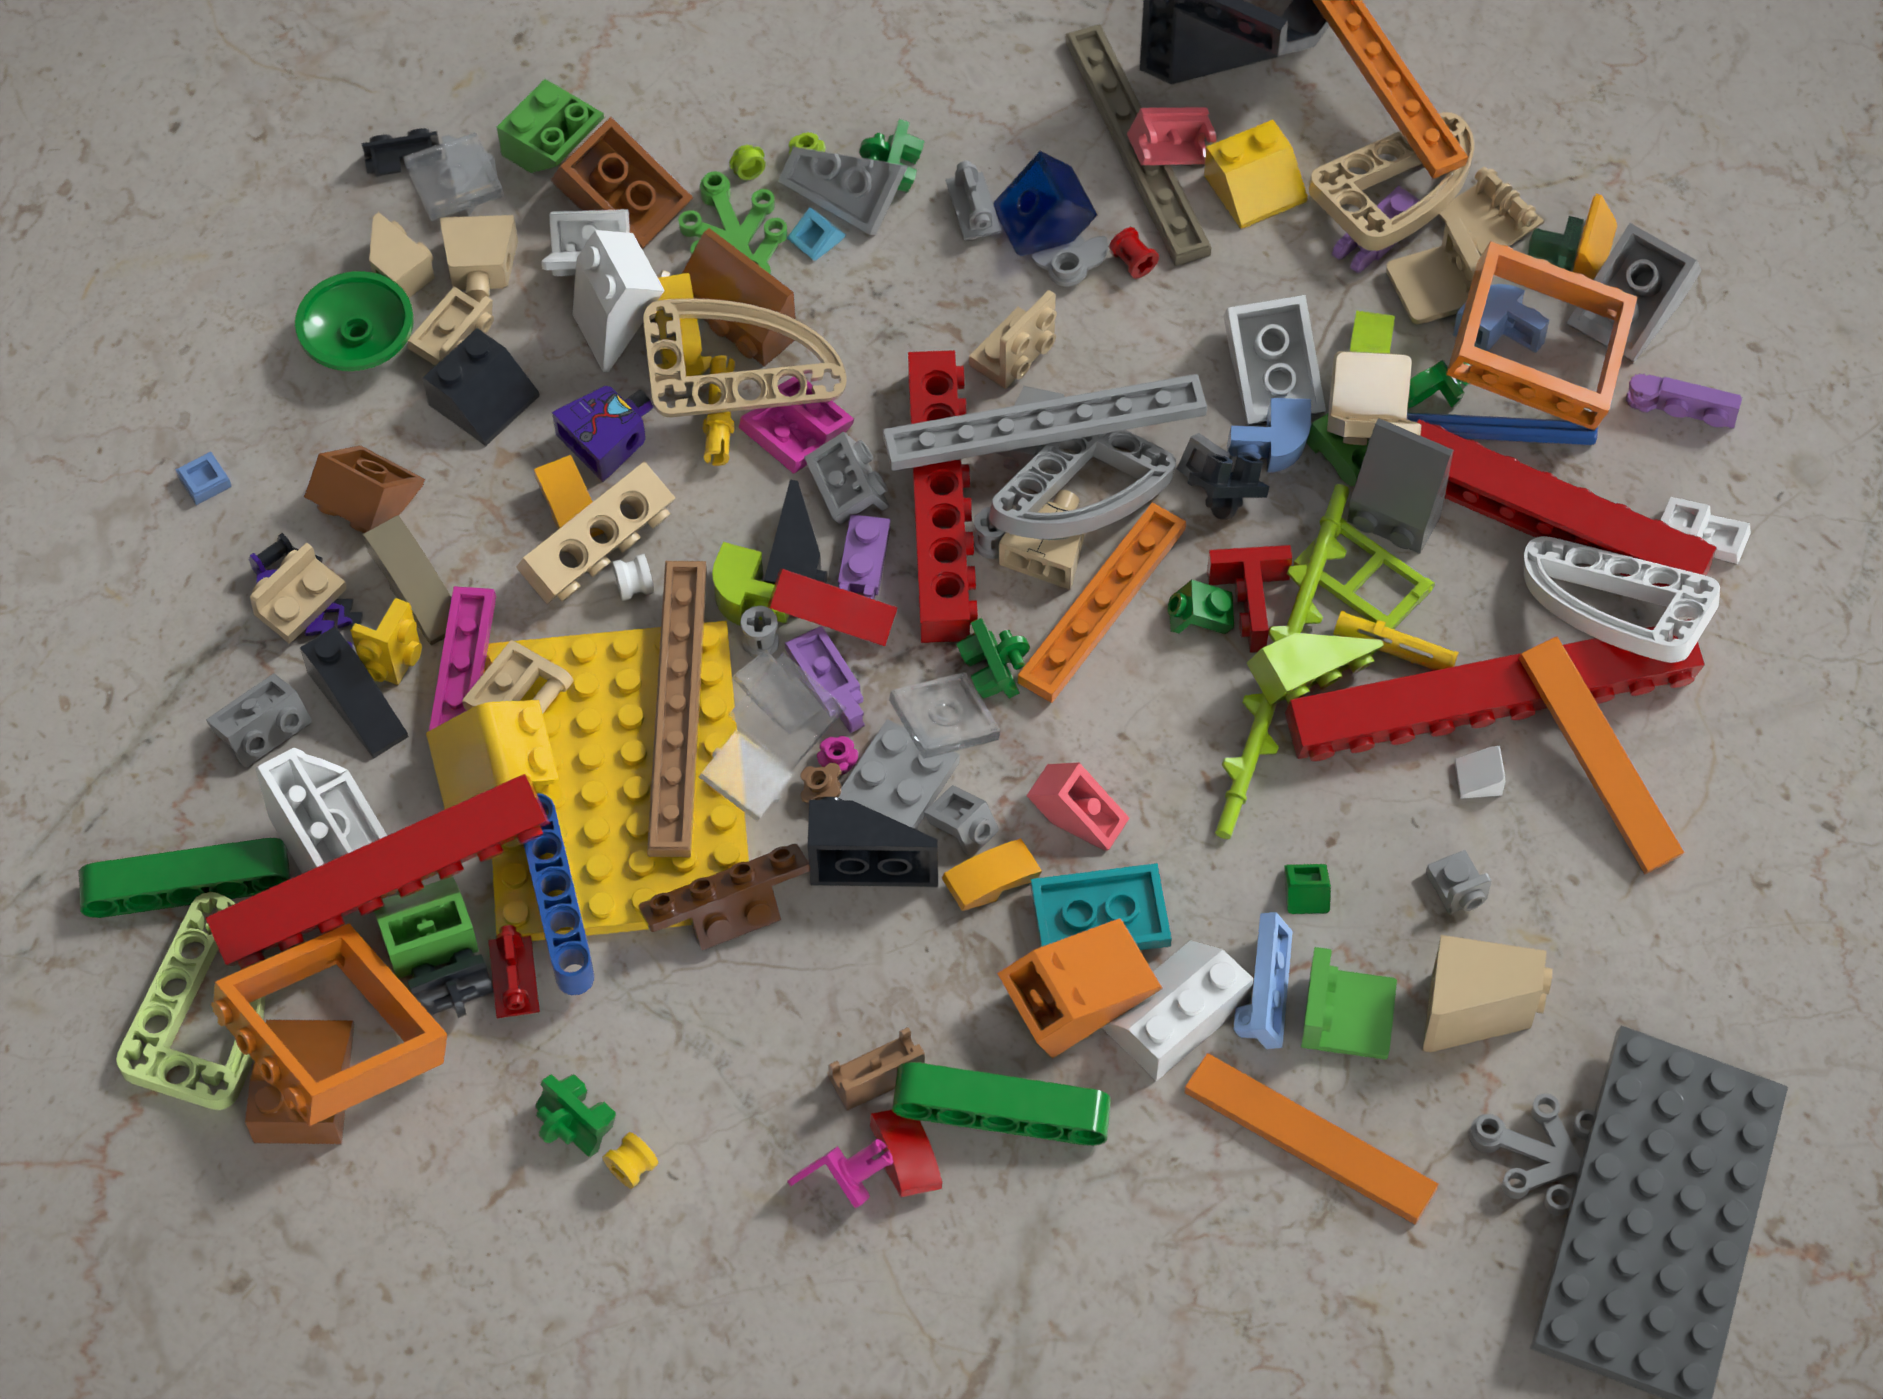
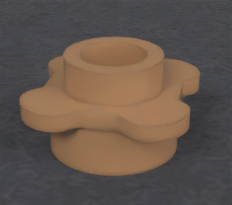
[800,763,841,804]

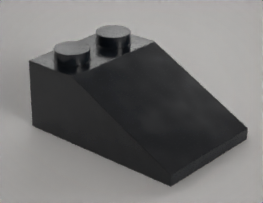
[807,797,939,887]

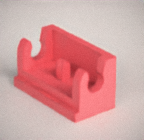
[1127,107,1216,165]

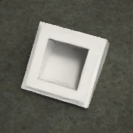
[1455,746,1505,798]

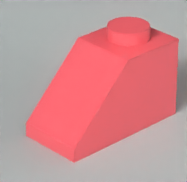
[1027,762,1130,850]

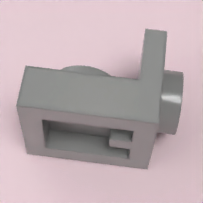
[924,785,999,856]
[1426,850,1492,914]

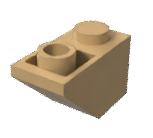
[369,212,435,298]

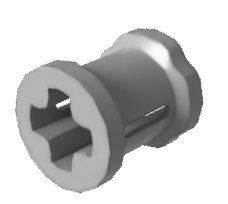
[974,507,1006,559]
[740,606,779,659]

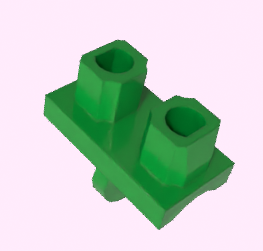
[859,118,925,193]
[956,617,1030,699]
[535,1074,616,1158]

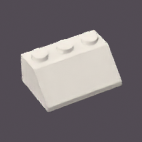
[1102,940,1254,1081]

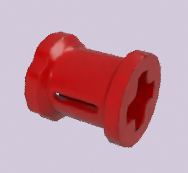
[1109,227,1159,279]

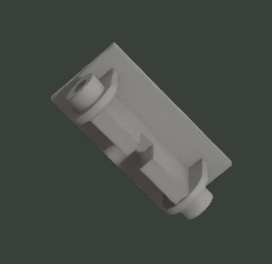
[946,161,1002,240]

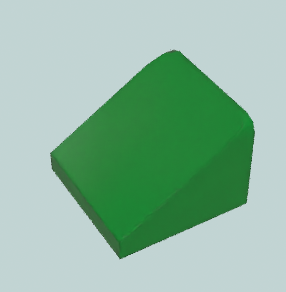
[1284,864,1331,914]

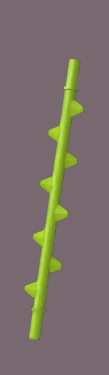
[1215,484,1350,839]

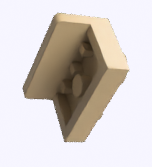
[407,287,494,366]

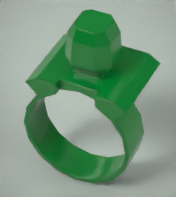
[1408,360,1470,409]

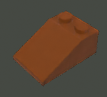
[550,116,693,249]
[245,1019,354,1144]

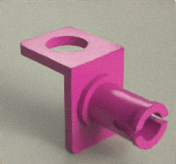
[787,1139,893,1208]

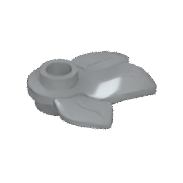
[1031,224,1108,286]

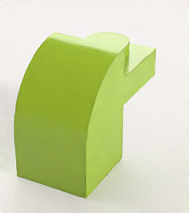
[712,542,789,626]

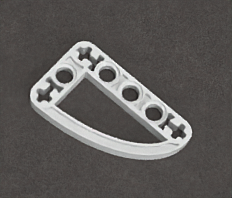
[1523,536,1720,663]

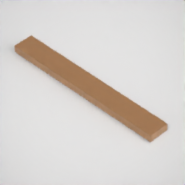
[647,561,707,857]

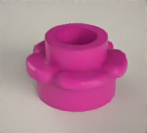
[817,736,858,775]

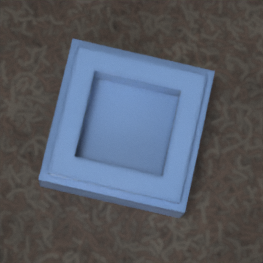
[176,452,232,505]

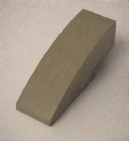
[363,515,452,646]

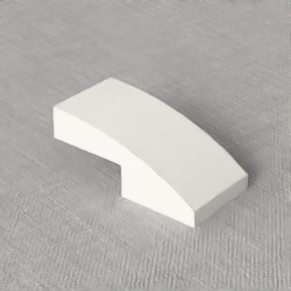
[1661,497,1751,564]

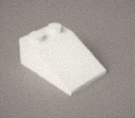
[572,230,664,372]
[1223,295,1326,425]

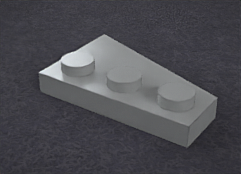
[778,147,908,235]

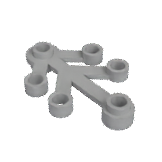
[1469,1093,1595,1216]

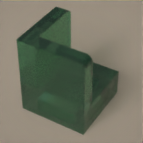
[1527,216,1584,271]

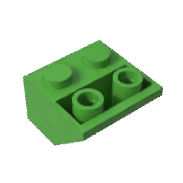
[497,79,604,173]
[374,876,479,979]

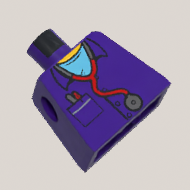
[552,386,653,482]

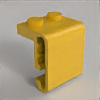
[426,700,559,809]

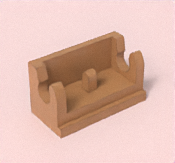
[827,1027,925,1111]

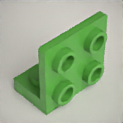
[1301,947,1397,1060]

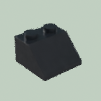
[422,328,540,446]

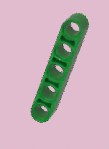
[78,838,290,918]
[892,1062,1111,1146]

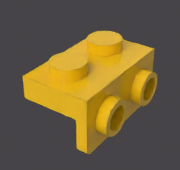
[350,598,422,685]

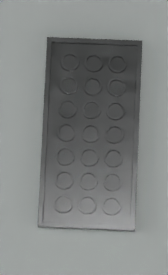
[1530,1025,1788,1399]

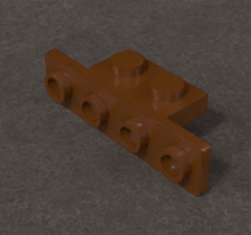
[638,844,811,951]

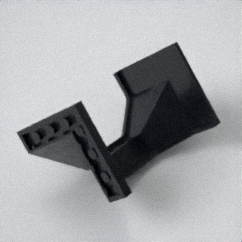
[1139,0,1329,85]

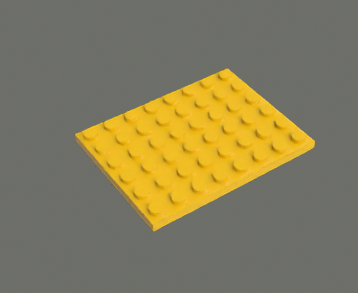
[483,621,749,941]

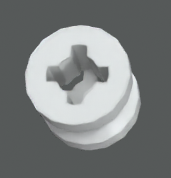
[612,554,654,601]

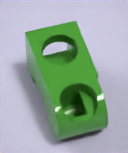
[1306,413,1369,487]

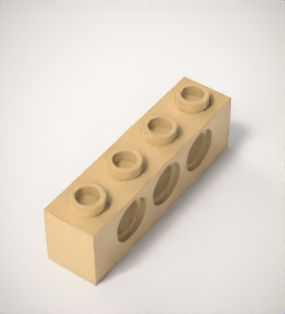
[516,461,675,604]

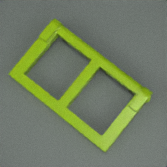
[1293,517,1435,629]

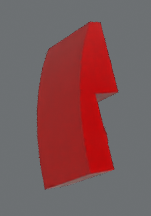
[870,1109,943,1197]

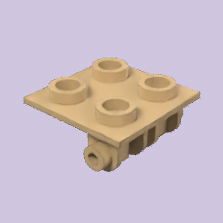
[1438,167,1544,256]

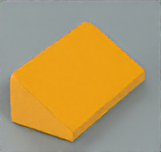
[1573,194,1617,280]

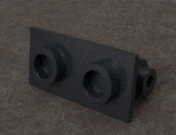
[361,128,443,177]

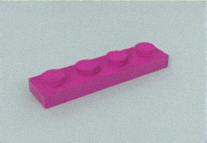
[429,586,496,731]

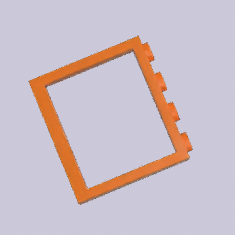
[1446,241,1637,431]
[211,923,448,1126]

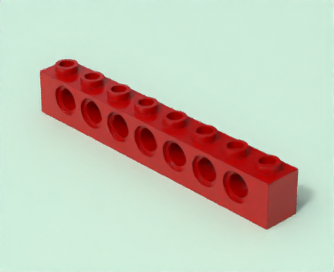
[908,350,978,643]

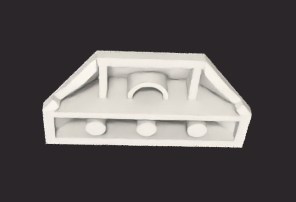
[256,748,387,874]

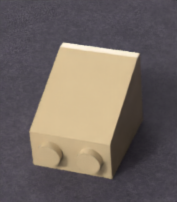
[1422,935,1553,1052]

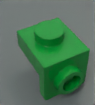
[1167,579,1234,634]

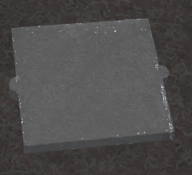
[699,730,794,822]

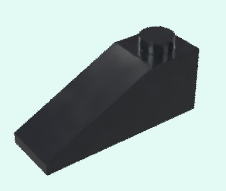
[764,479,828,585]
[300,626,409,758]

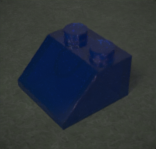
[993,151,1098,256]

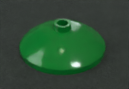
[295,271,414,371]

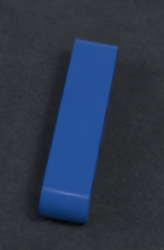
[524,793,594,995]

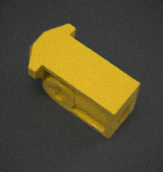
[655,273,712,377]

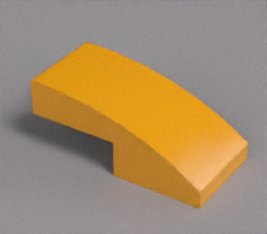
[534,455,604,537]
[942,838,1042,911]

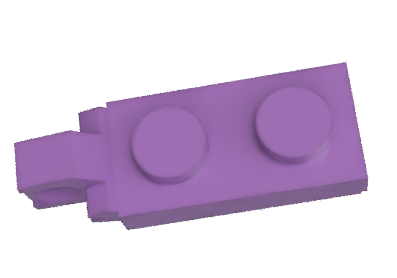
[785,626,865,733]

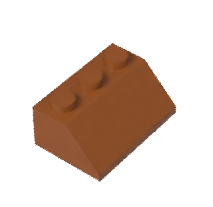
[682,228,796,367]

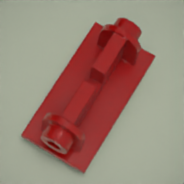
[488,925,540,1019]

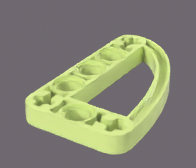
[116,892,266,1110]

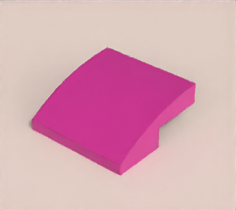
[738,377,854,474]

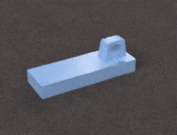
[1234,912,1293,1049]

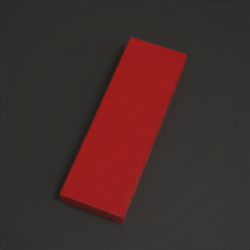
[767,568,898,646]

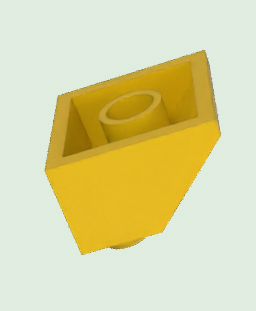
[1204,119,1308,229]

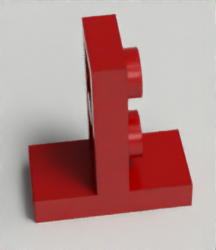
[1207,545,1292,653]

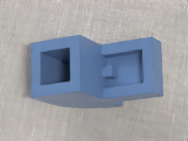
[1453,284,1549,353]
[1227,398,1311,473]

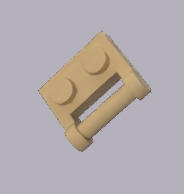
[462,640,573,714]

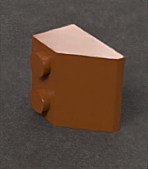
[304,445,425,533]

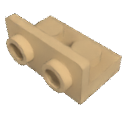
[250,543,347,644]

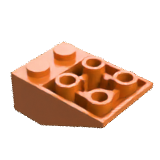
[997,918,1163,1059]

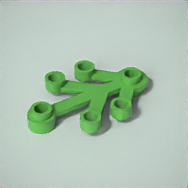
[678,171,787,274]

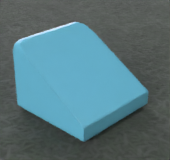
[787,208,846,261]

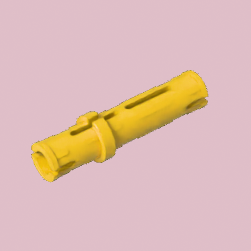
[703,355,735,466]
[1333,611,1459,670]

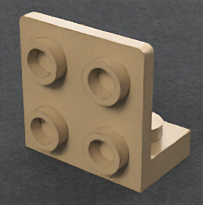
[969,290,1057,389]

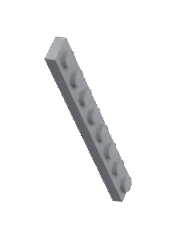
[883,374,1207,471]

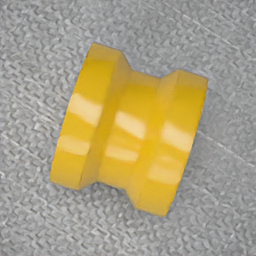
[602,1132,659,1189]

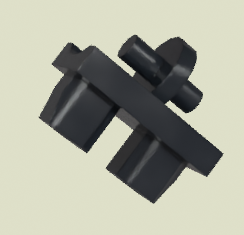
[1187,454,1270,520]
[407,948,494,1018]

